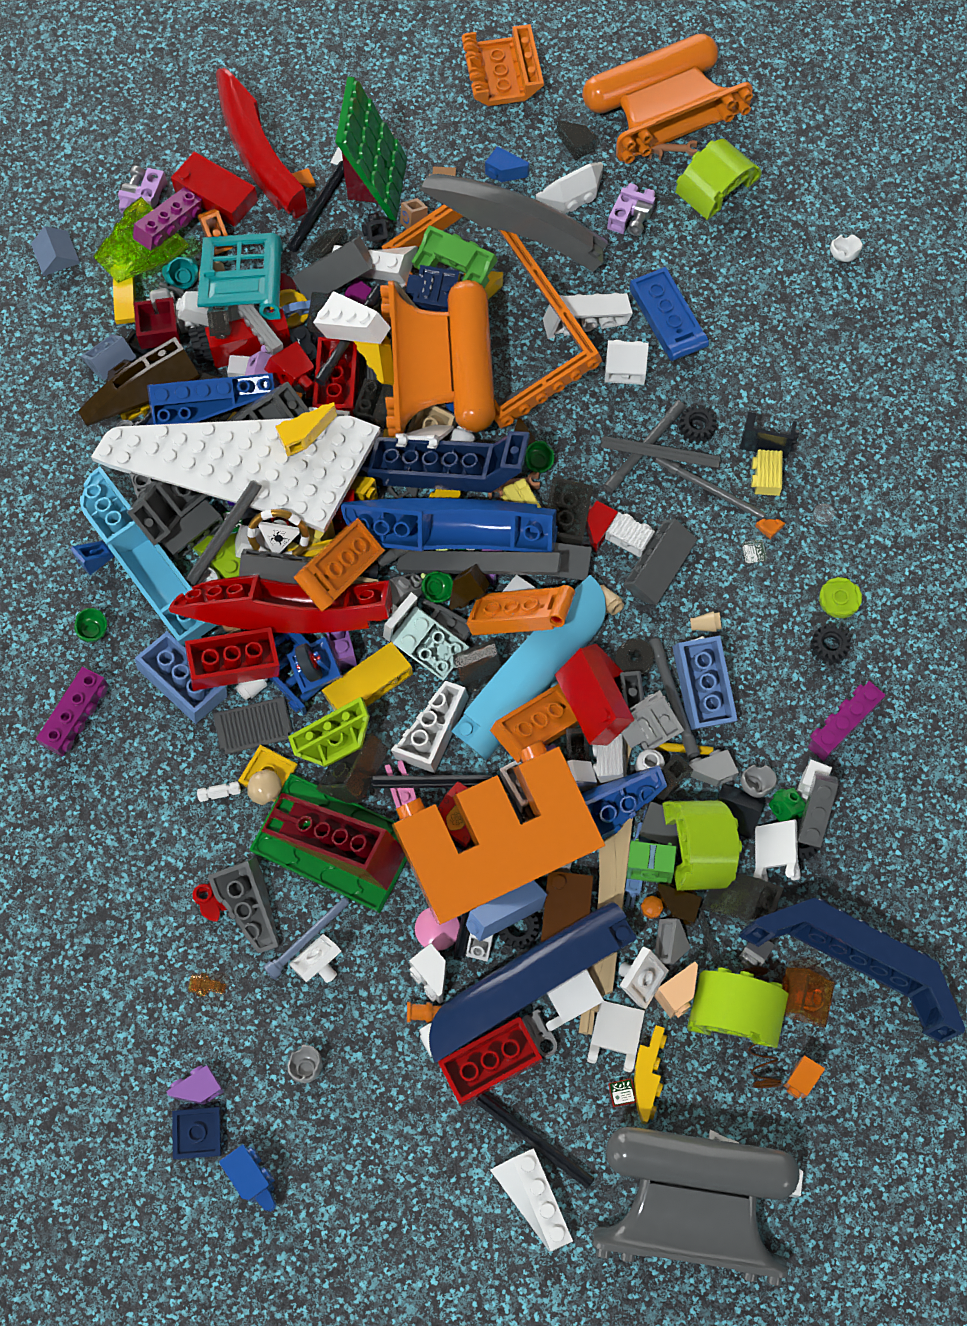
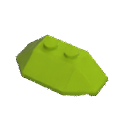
[193,533,240,579]
[288,697,370,767]

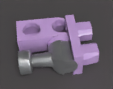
[118,166,167,218]
[607,183,655,236]

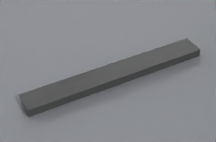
[397,551,562,575]

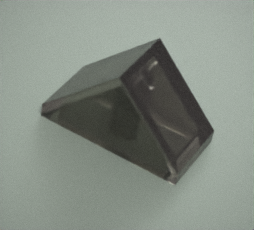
[565,727,589,761]

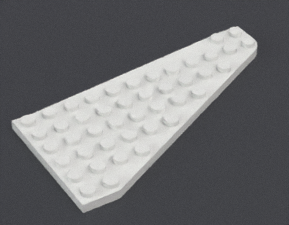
[91,416,381,533]

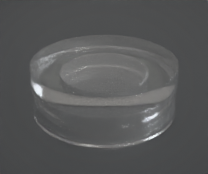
[813,503,835,525]

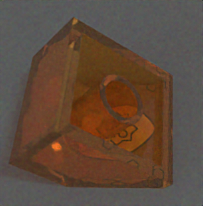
[782,967,835,1028]

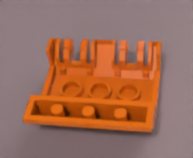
[461,24,544,106]

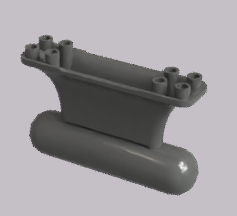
[592,1126,800,1286]

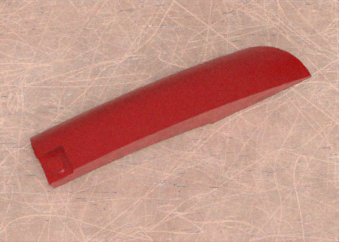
[168,574,393,633]

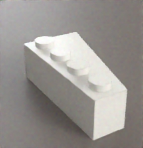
[313,291,391,344]
[543,293,633,339]

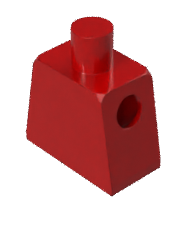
[264,341,314,392]

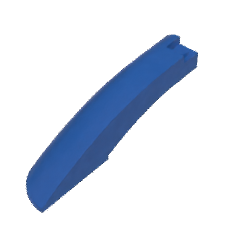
[341,498,557,553]

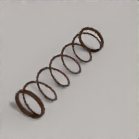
[739,967,782,1088]

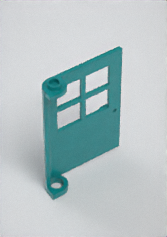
[197,233,283,320]

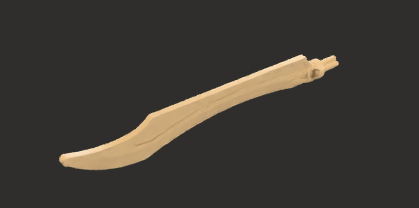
[579,740,633,1035]

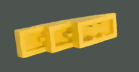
[113,263,136,325]

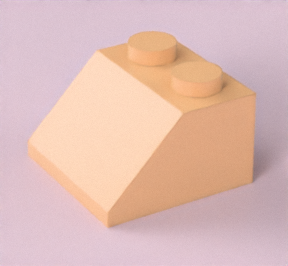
[654,962,698,1019]

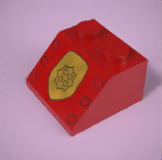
[438,782,472,847]

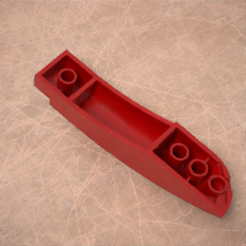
[216,68,308,219]

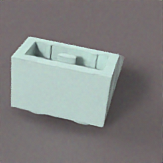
[390,605,469,680]

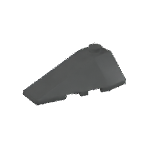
[208,857,280,954]

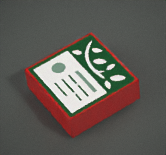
[608,1079,636,1108]

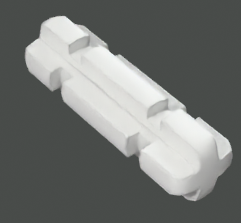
[197,781,241,802]

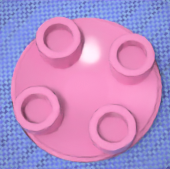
[415,908,460,951]

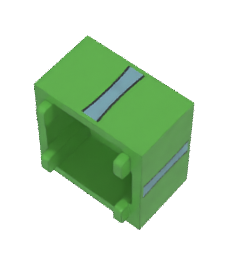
[626,839,676,884]

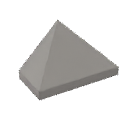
[654,919,691,964]

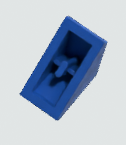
[71,541,114,575]

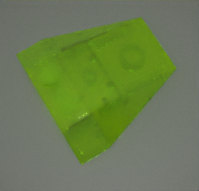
[93,197,190,283]

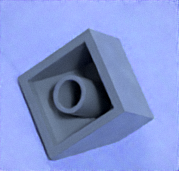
[80,334,136,380]

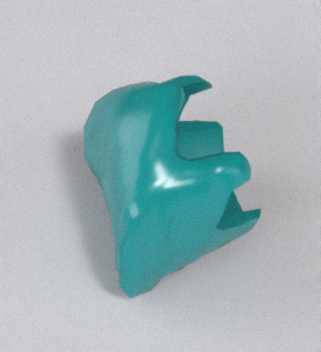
[162,257,200,289]

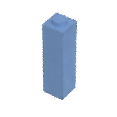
[466,880,547,941]

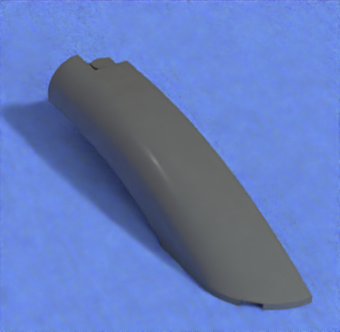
[420,174,608,272]

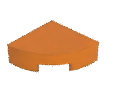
[292,168,316,188]
[755,519,785,539]

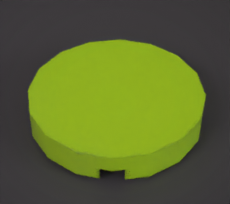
[819,577,862,619]

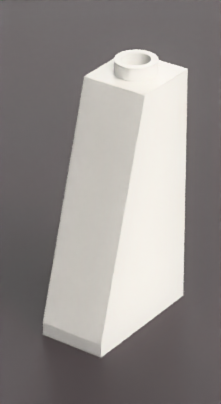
[176,291,254,326]

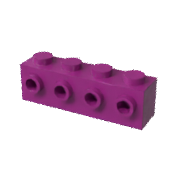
[133,187,202,251]
[36,666,108,757]
[808,681,886,761]

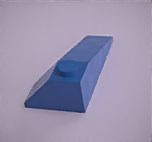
[581,765,667,839]

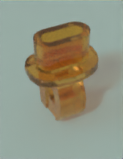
[188,973,226,997]

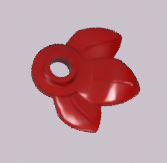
[192,882,227,922]

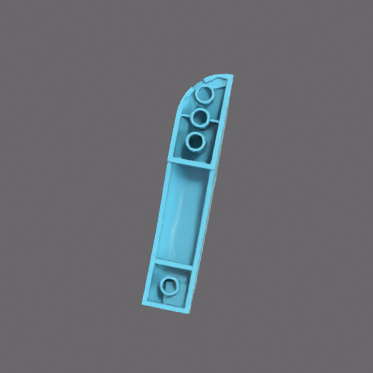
[80,466,217,646]
[451,575,606,761]

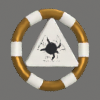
[247,509,310,556]

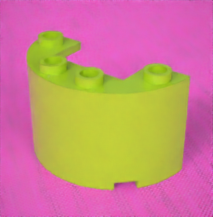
[675,139,761,220]
[662,800,742,891]
[687,968,789,1048]

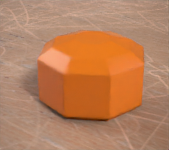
[640,896,664,919]

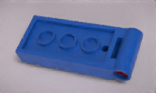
[629,267,709,361]

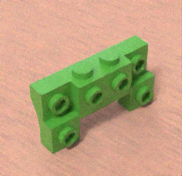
[411,225,498,289]

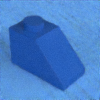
[485,146,530,182]

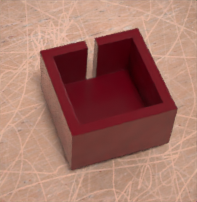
[133,297,181,349]

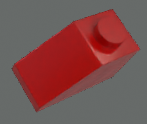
[584,500,618,553]

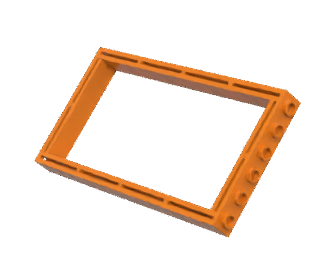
[382,205,603,429]

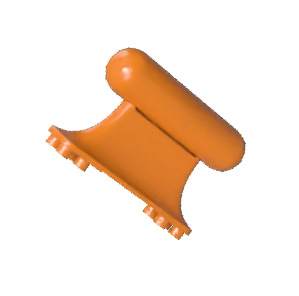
[582,34,753,164]
[380,280,495,437]

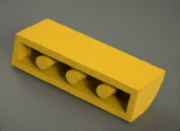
[322,642,413,711]

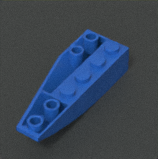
[147,373,274,425]

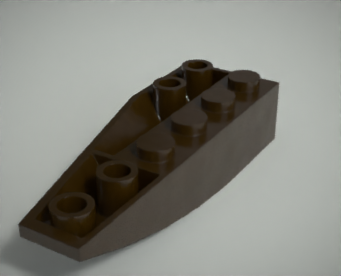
[78,337,200,426]

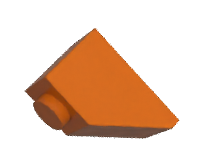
[197,209,232,255]
[783,1055,825,1099]

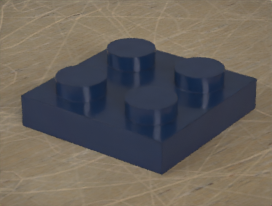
[172,1107,222,1160]

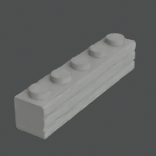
[238,304,284,356]

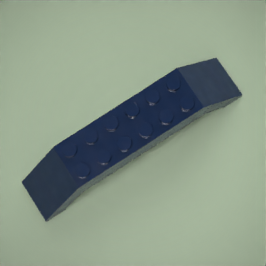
[357,431,530,493]
[738,898,965,1043]

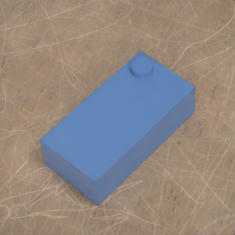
[135,631,227,724]
[673,636,738,730]

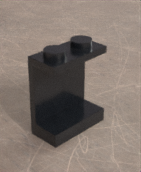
[739,412,799,459]

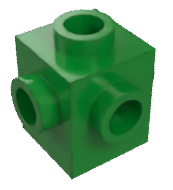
[768,787,806,822]

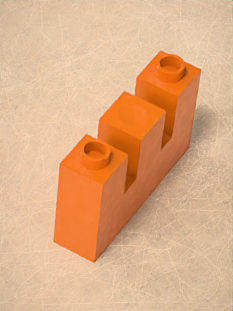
[392,741,605,925]

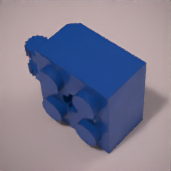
[219,1144,277,1212]

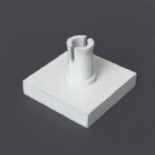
[383,592,418,642]
[289,934,341,983]
[619,947,669,1009]

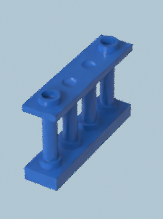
[269,633,334,716]

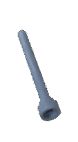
[263,897,350,980]

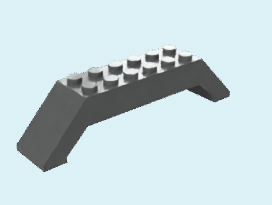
[127,382,310,546]

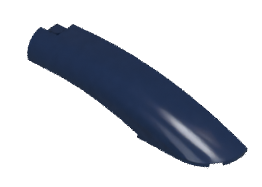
[429,902,637,1063]

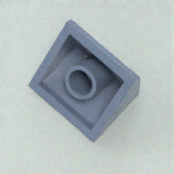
[31,226,80,276]

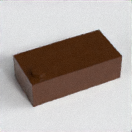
[541,871,593,943]

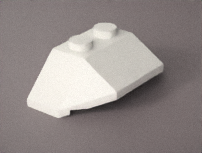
[536,162,603,214]

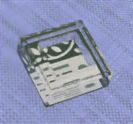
[742,539,767,564]

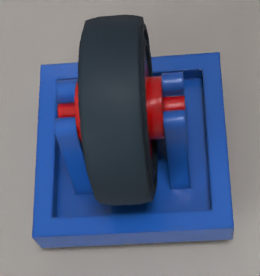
[287,637,343,695]

